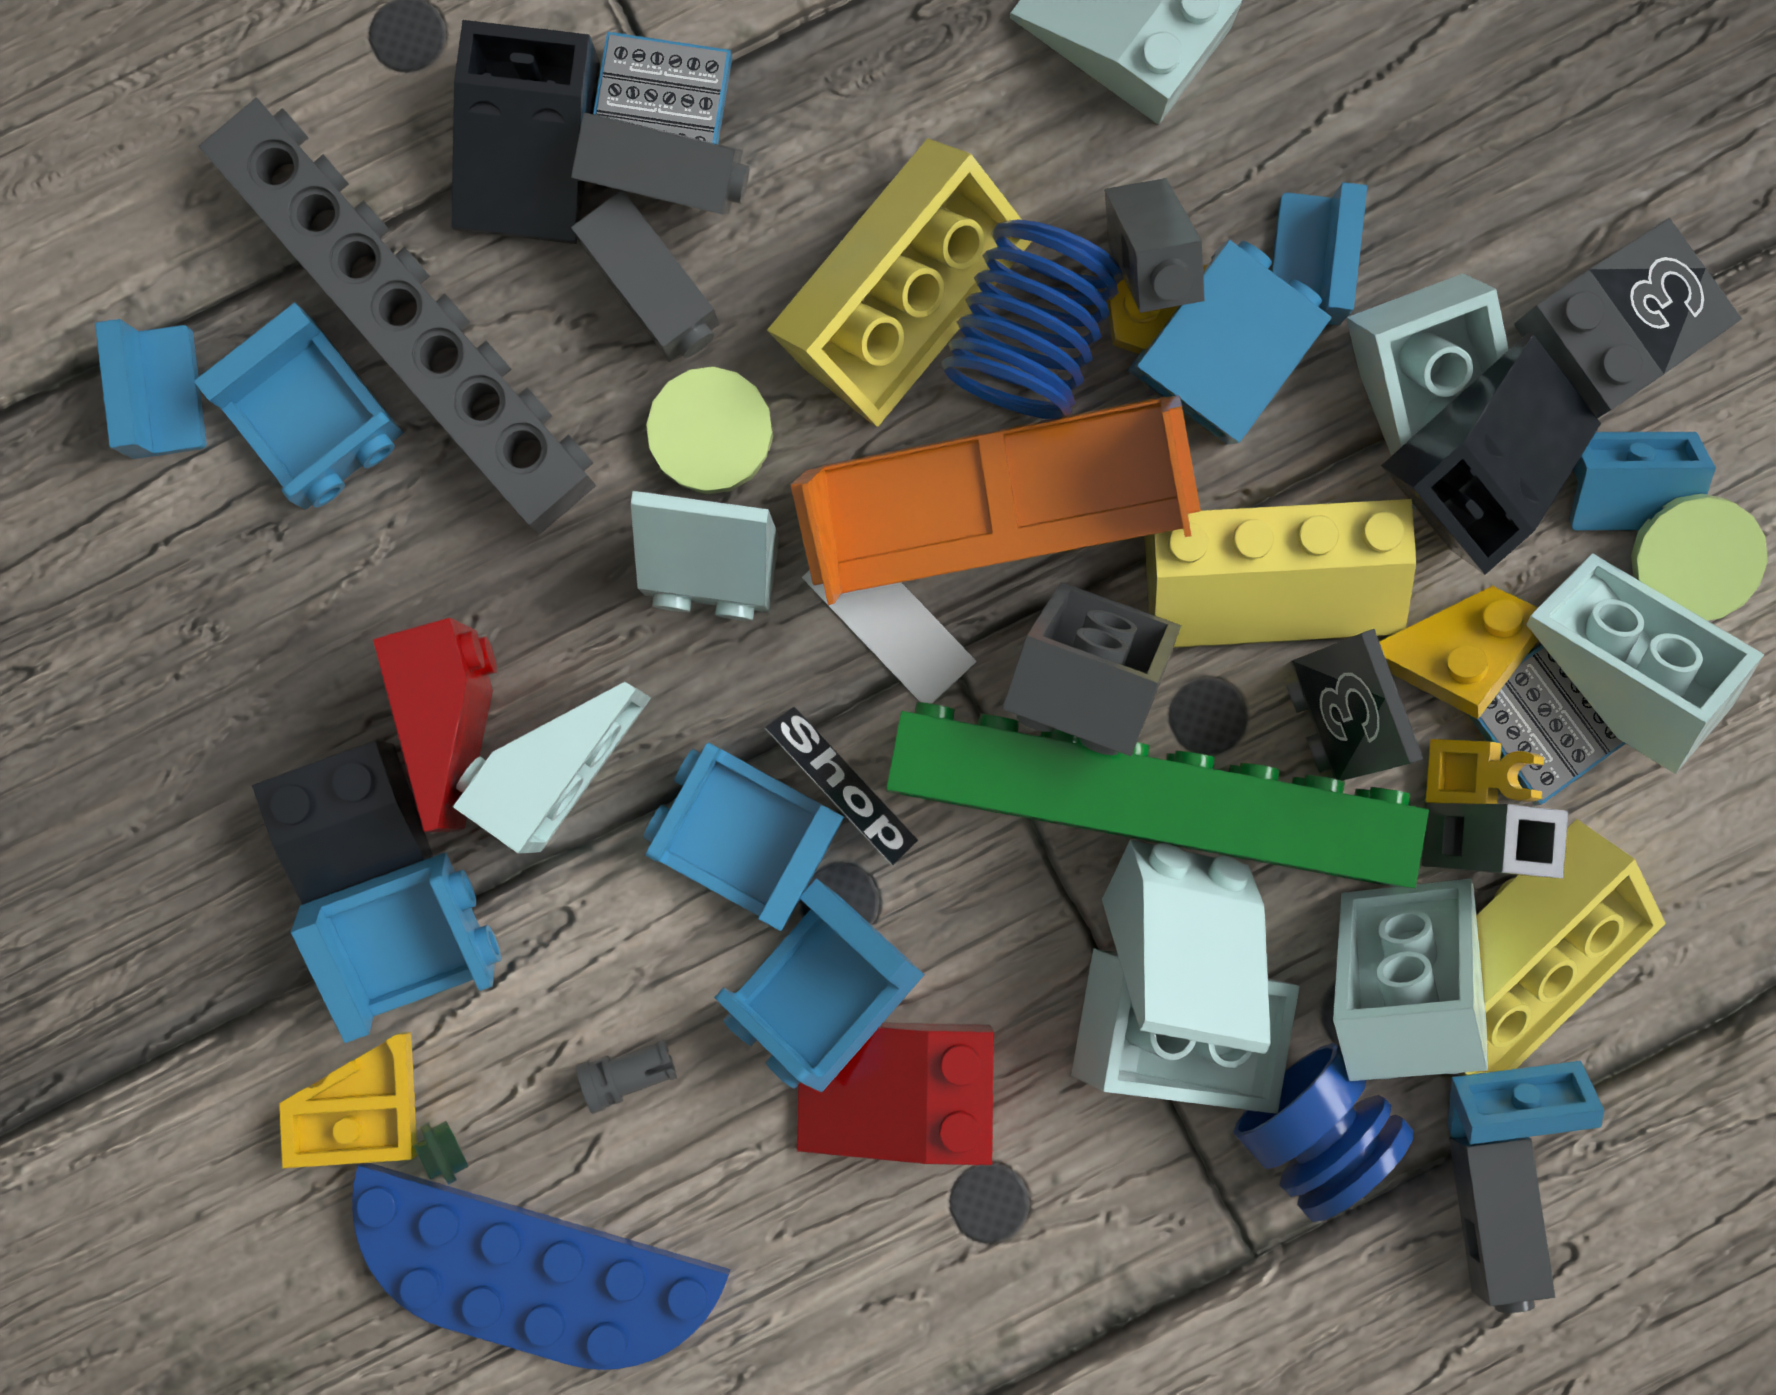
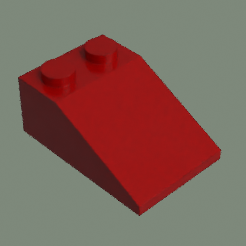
[373,618,497,832]
[797,1023,994,1165]

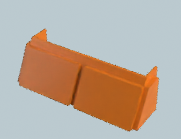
[791,395,1201,605]

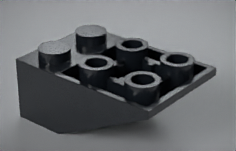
[451,20,600,244]
[1381,332,1601,575]

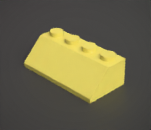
[767,138,1032,427]
[1144,499,1416,648]
[1457,819,1666,1076]

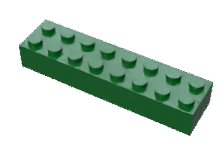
[886,702,1429,889]

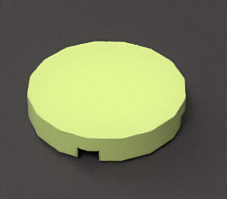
[646,367,773,494]
[1631,493,1768,621]

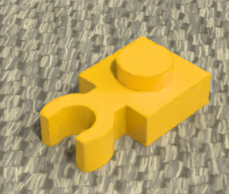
[1426,739,1544,804]

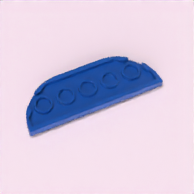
[352,1163,731,1370]

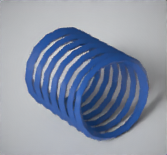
[940,219,1124,419]

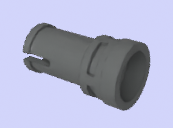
[576,1039,677,1114]

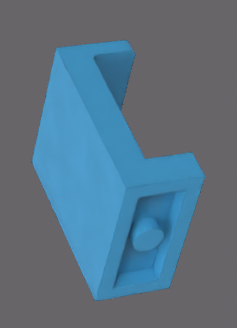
[1127,240,1332,445]
[194,302,404,510]
[643,742,845,931]
[291,852,501,1043]
[714,878,925,1092]

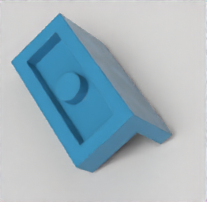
[1271,182,1368,326]
[95,319,207,459]
[1569,432,1716,530]
[1447,1061,1604,1144]

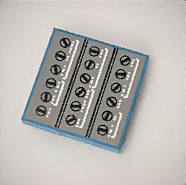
[593,31,732,144]
[1466,643,1626,805]

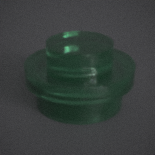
[414,1121,469,1185]

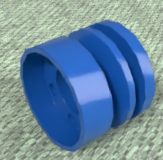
[1233,1043,1414,1222]

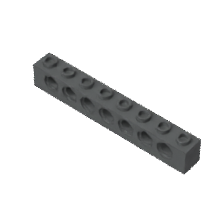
[198,97,596,535]

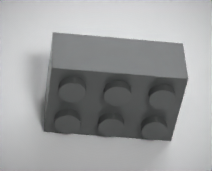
[1002,582,1182,757]

